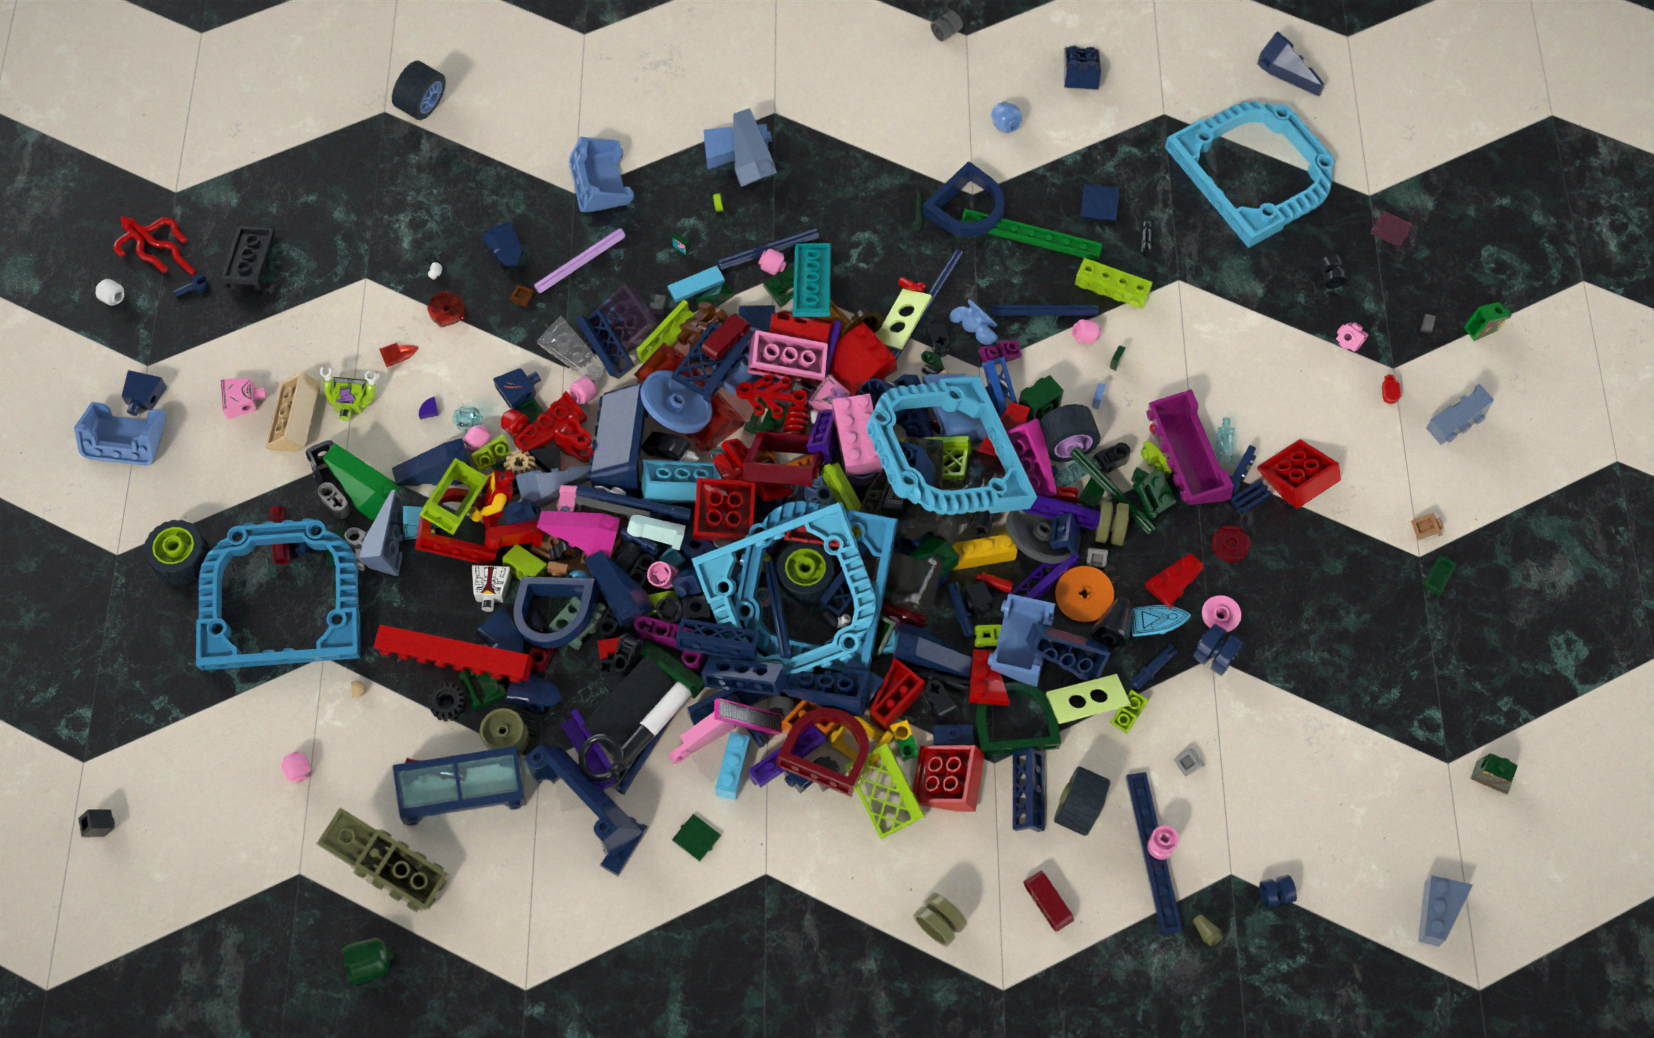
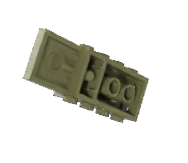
[316,807,448,912]

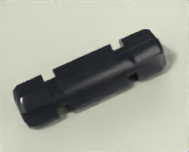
[1141,221,1152,254]

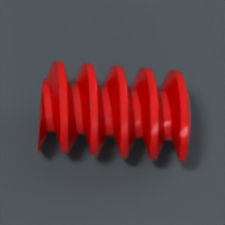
[783,405,810,434]

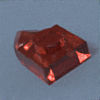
[379,343,419,367]

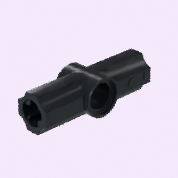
[972,510,1000,537]

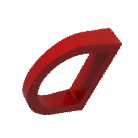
[415,488,498,566]

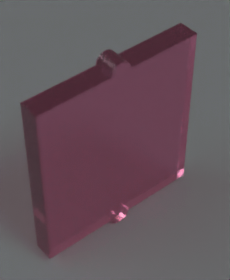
[1371,211,1412,247]

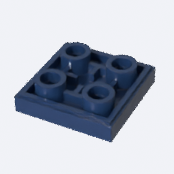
[739,305,775,333]

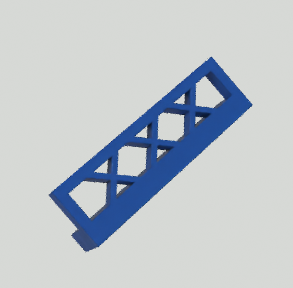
[982,357,1017,418]

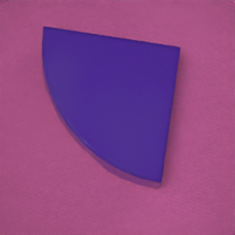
[419,397,439,419]

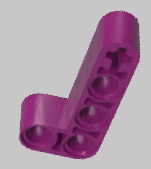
[634,616,707,673]

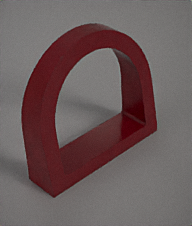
[776,708,869,797]

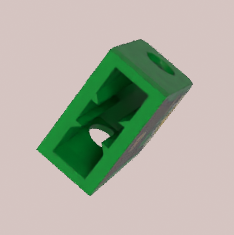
[1464,302,1511,341]

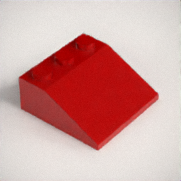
[829,322,898,397]
[1257,439,1341,509]
[913,745,985,812]

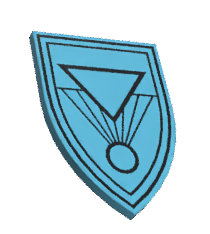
[1131,605,1191,637]

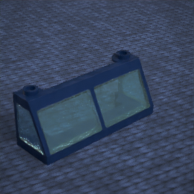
[393,746,526,826]

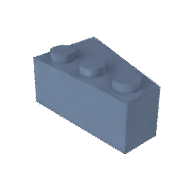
[1418,875,1473,946]

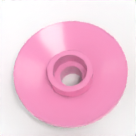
[1202,595,1241,632]

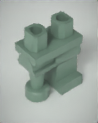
[549,597,607,650]

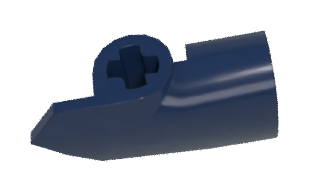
[482,222,523,266]
[477,608,525,654]
[506,674,562,713]

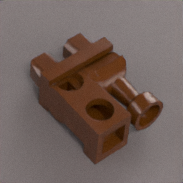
[676,301,728,348]

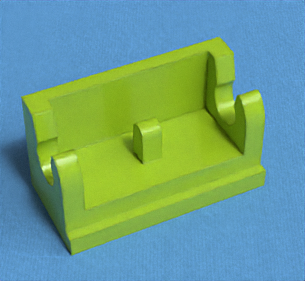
[503,544,547,580]

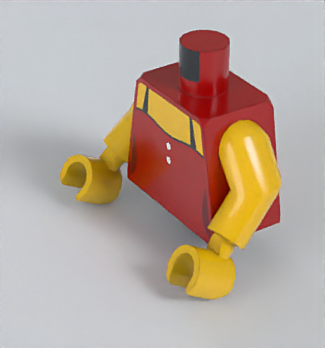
[468,470,514,522]

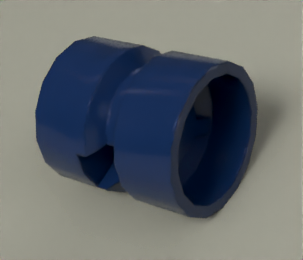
[1259,875,1297,908]

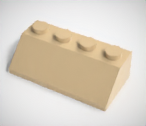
[265,372,320,452]

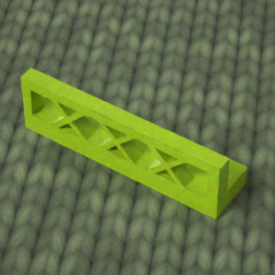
[636,300,695,370]
[820,462,866,537]

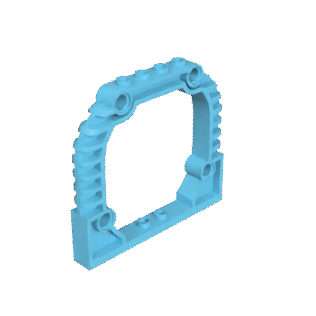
[1165,101,1334,248]
[866,376,1037,515]
[692,502,876,676]

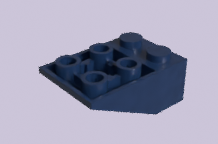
[1064,46,1101,90]

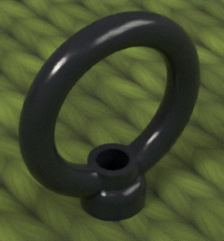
[578,733,628,782]

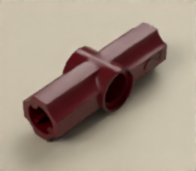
[268,506,291,565]

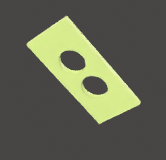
[876,289,932,350]
[1046,674,1130,724]

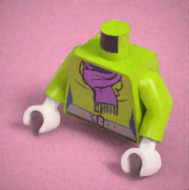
[320,367,379,421]

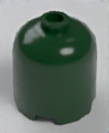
[341,938,393,987]

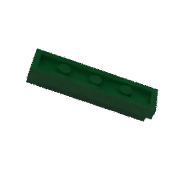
[639,639,705,699]

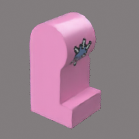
[557,485,578,512]

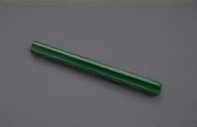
[1070,447,1156,534]

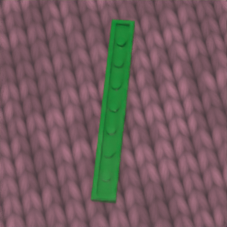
[961,209,1103,261]

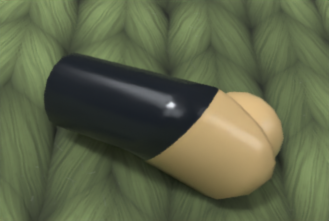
[922,365,949,375]

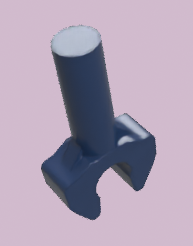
[174,274,209,297]

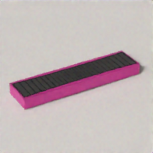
[714,698,782,735]

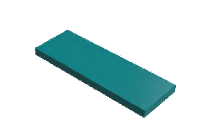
[793,243,831,317]

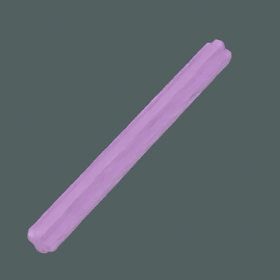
[534,228,625,293]

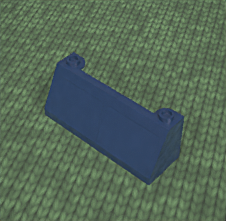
[524,745,642,860]

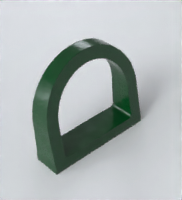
[975,682,1061,755]

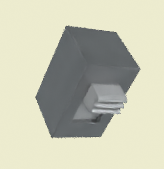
[650,295,666,315]
[1420,314,1436,334]

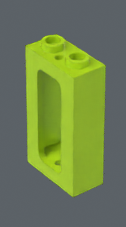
[419,458,488,535]

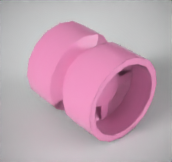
[647,561,679,590]
[1147,825,1179,860]

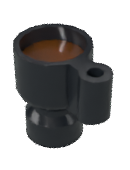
[549,538,579,562]

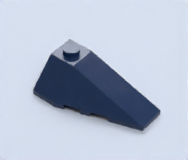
[584,551,656,627]

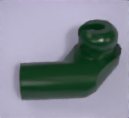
[921,351,945,372]

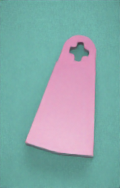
[669,712,735,764]

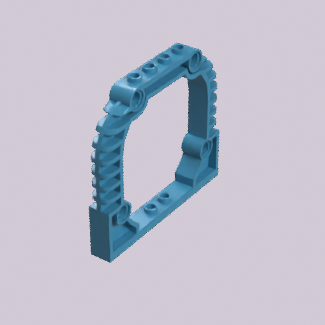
[733,501,898,671]
[196,518,361,670]

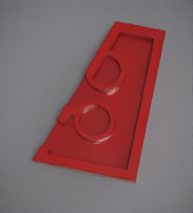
[976,402,1030,458]
[1145,553,1203,609]
[969,649,1009,706]

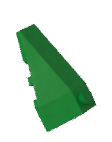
[323,443,401,521]

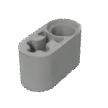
[318,482,351,519]

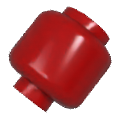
[501,409,529,436]

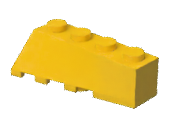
[950,525,1017,571]

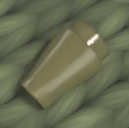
[1193,914,1223,946]

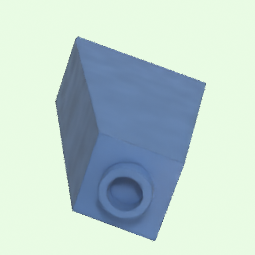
[704,124,771,169]

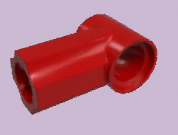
[712,452,744,481]

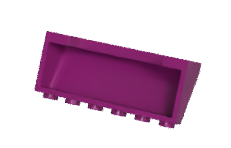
[1146,389,1234,505]

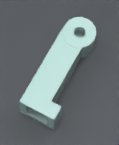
[627,515,685,550]

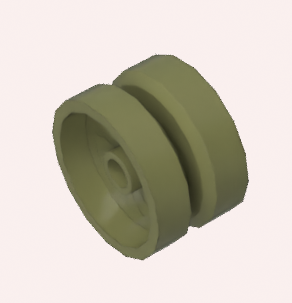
[1095,500,1129,546]
[479,708,530,755]
[913,893,967,947]

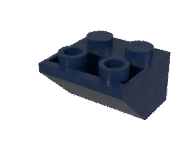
[898,441,934,486]

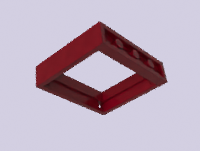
[743,431,825,486]

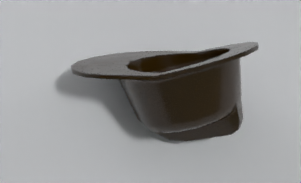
[845,308,884,335]

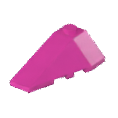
[1006,418,1057,497]
[537,511,620,558]

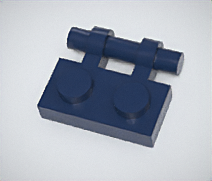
[620,528,662,560]

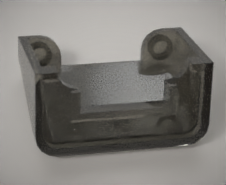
[862,548,942,617]

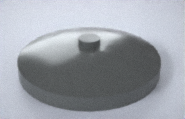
[1006,510,1081,564]

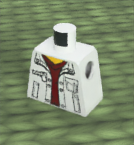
[472,565,512,612]

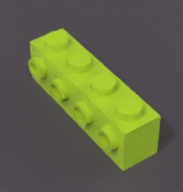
[1075,258,1153,309]

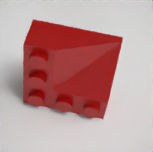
[693,478,756,542]

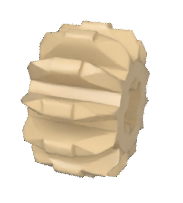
[504,449,537,481]

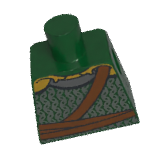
[1470,754,1518,795]

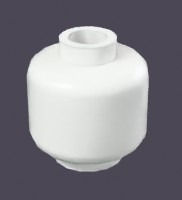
[96,279,124,306]

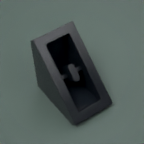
[529,448,561,473]

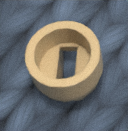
[351,681,366,698]

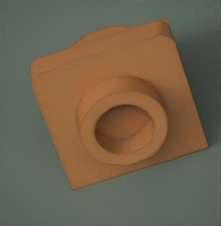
[1411,513,1444,540]
[547,561,570,578]

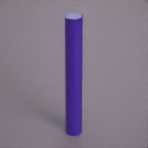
[825,320,842,376]

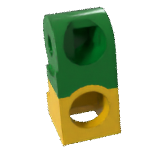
[889,720,918,761]

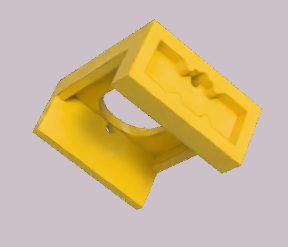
[830,716,894,773]

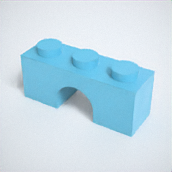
[715,732,751,800]

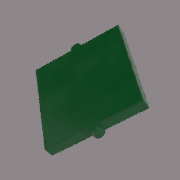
[672,814,721,862]

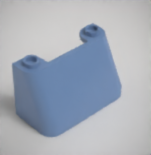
[569,137,634,212]
[922,373,988,446]
[74,402,166,466]
[988,594,1055,687]

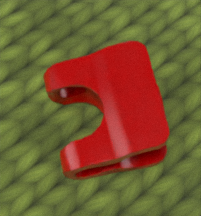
[553,415,594,463]

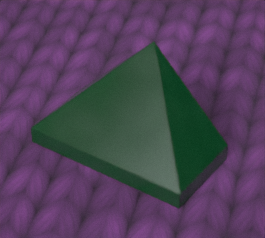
[695,282,735,308]

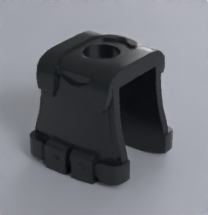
[306,440,334,486]
[681,594,714,635]

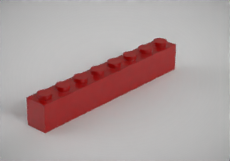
[373,625,534,683]

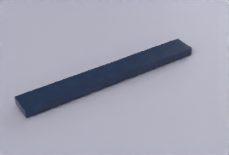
[1125,772,1182,935]

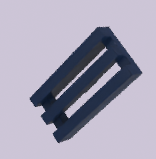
[1230,479,1273,515]

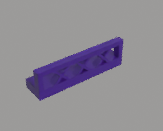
[807,409,838,464]
[1022,493,1101,530]
[1007,554,1080,600]
[560,709,619,791]
[748,725,826,788]

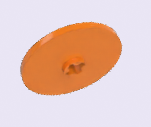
[1055,566,1114,623]

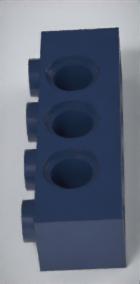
[701,656,787,696]

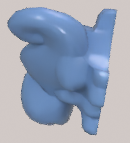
[950,299,998,345]

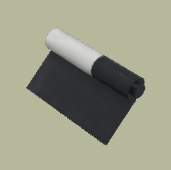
[581,655,691,767]

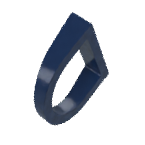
[923,161,1005,236]
[514,577,600,648]

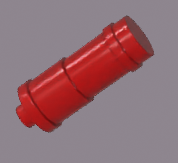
[976,572,1013,593]

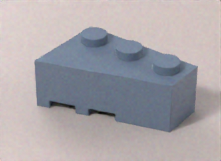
[1426,384,1494,445]

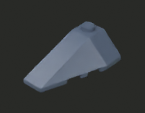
[733,108,777,187]
[515,465,592,508]
[359,490,404,576]

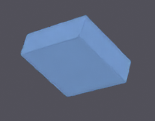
[1092,383,1106,409]

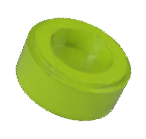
[713,193,723,212]

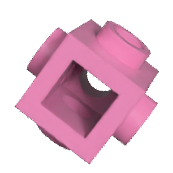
[1336,322,1369,352]

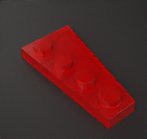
[514,391,587,454]
[721,438,793,502]

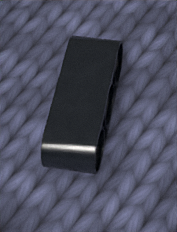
[641,431,691,461]

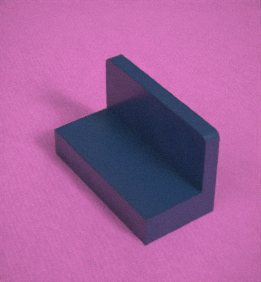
[1050,513,1080,556]

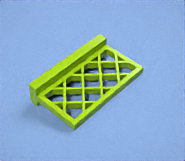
[897,436,972,480]
[844,743,926,839]

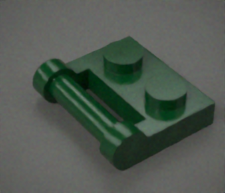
[763,265,794,307]
[744,397,788,435]
[1133,469,1176,519]
[458,670,507,710]

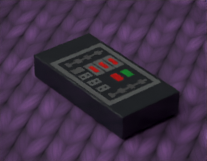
[882,484,907,514]

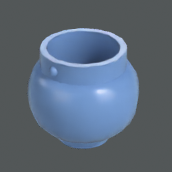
[991,102,1022,133]

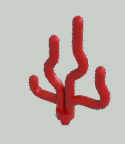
[113,216,196,275]

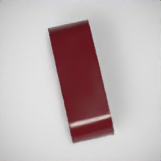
[701,313,751,362]
[1023,870,1074,932]

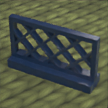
[671,322,750,403]

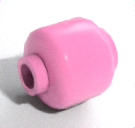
[758,249,786,275]
[1072,319,1101,344]
[569,377,597,405]
[463,425,492,453]
[281,751,312,783]

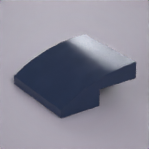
[1080,184,1119,222]

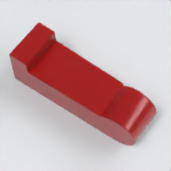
[485,520,543,550]

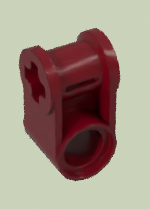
[529,632,558,672]

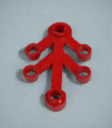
[736,374,807,419]

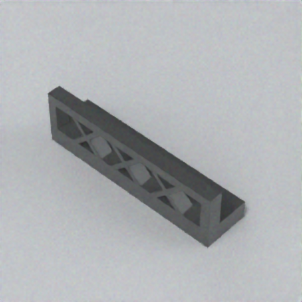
[575,496,654,529]

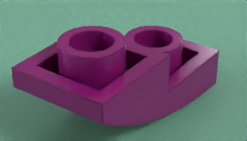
[979,340,1022,365]

